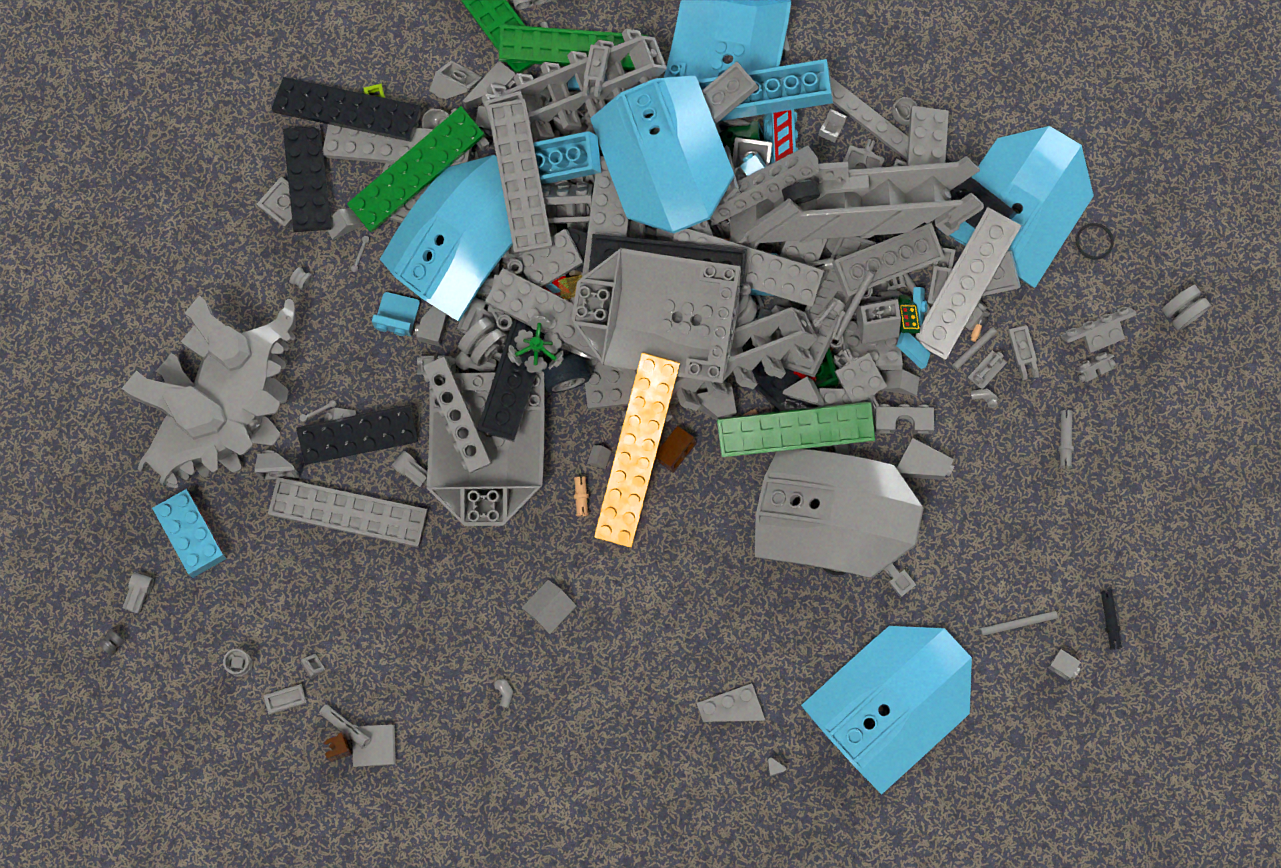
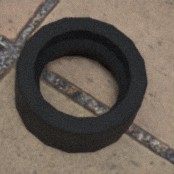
[782,180,820,204]

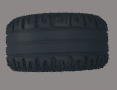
[542,354,591,393]

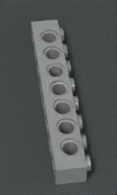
[707,146,819,227]

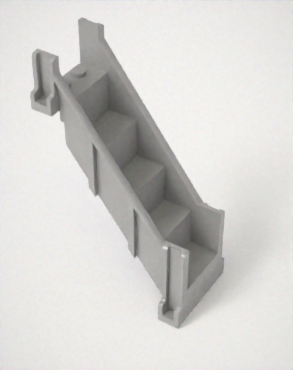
[730,156,984,249]

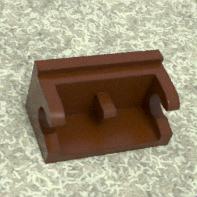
[656,426,697,473]
[324,732,352,762]

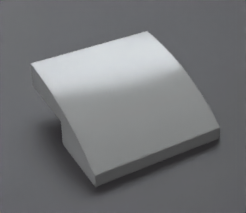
[352,725,396,767]

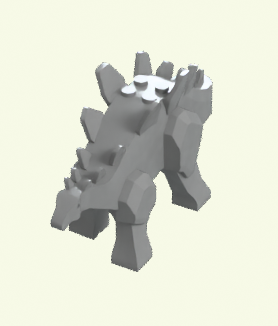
[121,296,296,489]

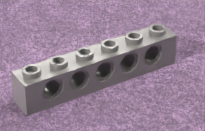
[422,357,493,473]

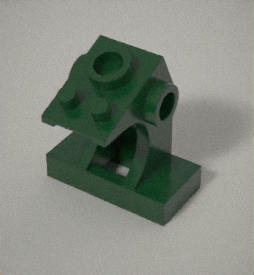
[719,121,764,159]

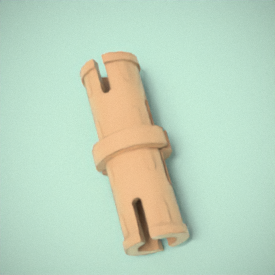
[574,477,589,517]

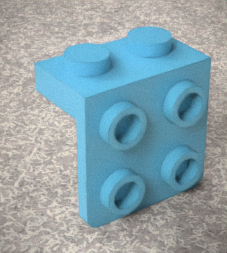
[372,292,420,336]

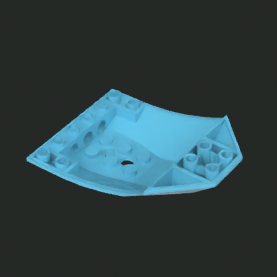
[664,0,791,80]
[590,75,735,234]
[938,126,1094,288]
[380,155,513,321]
[801,626,972,794]

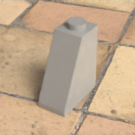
[897,438,955,480]

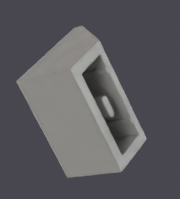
[856,299,901,344]

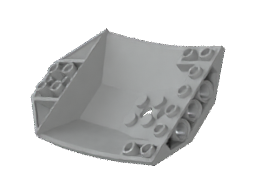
[571,248,741,383]
[426,372,545,526]
[755,449,924,579]

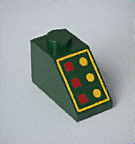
[891,295,920,333]

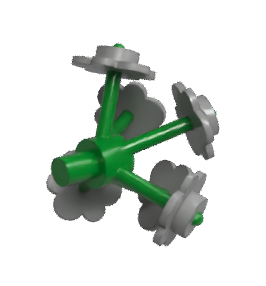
[508,316,564,373]

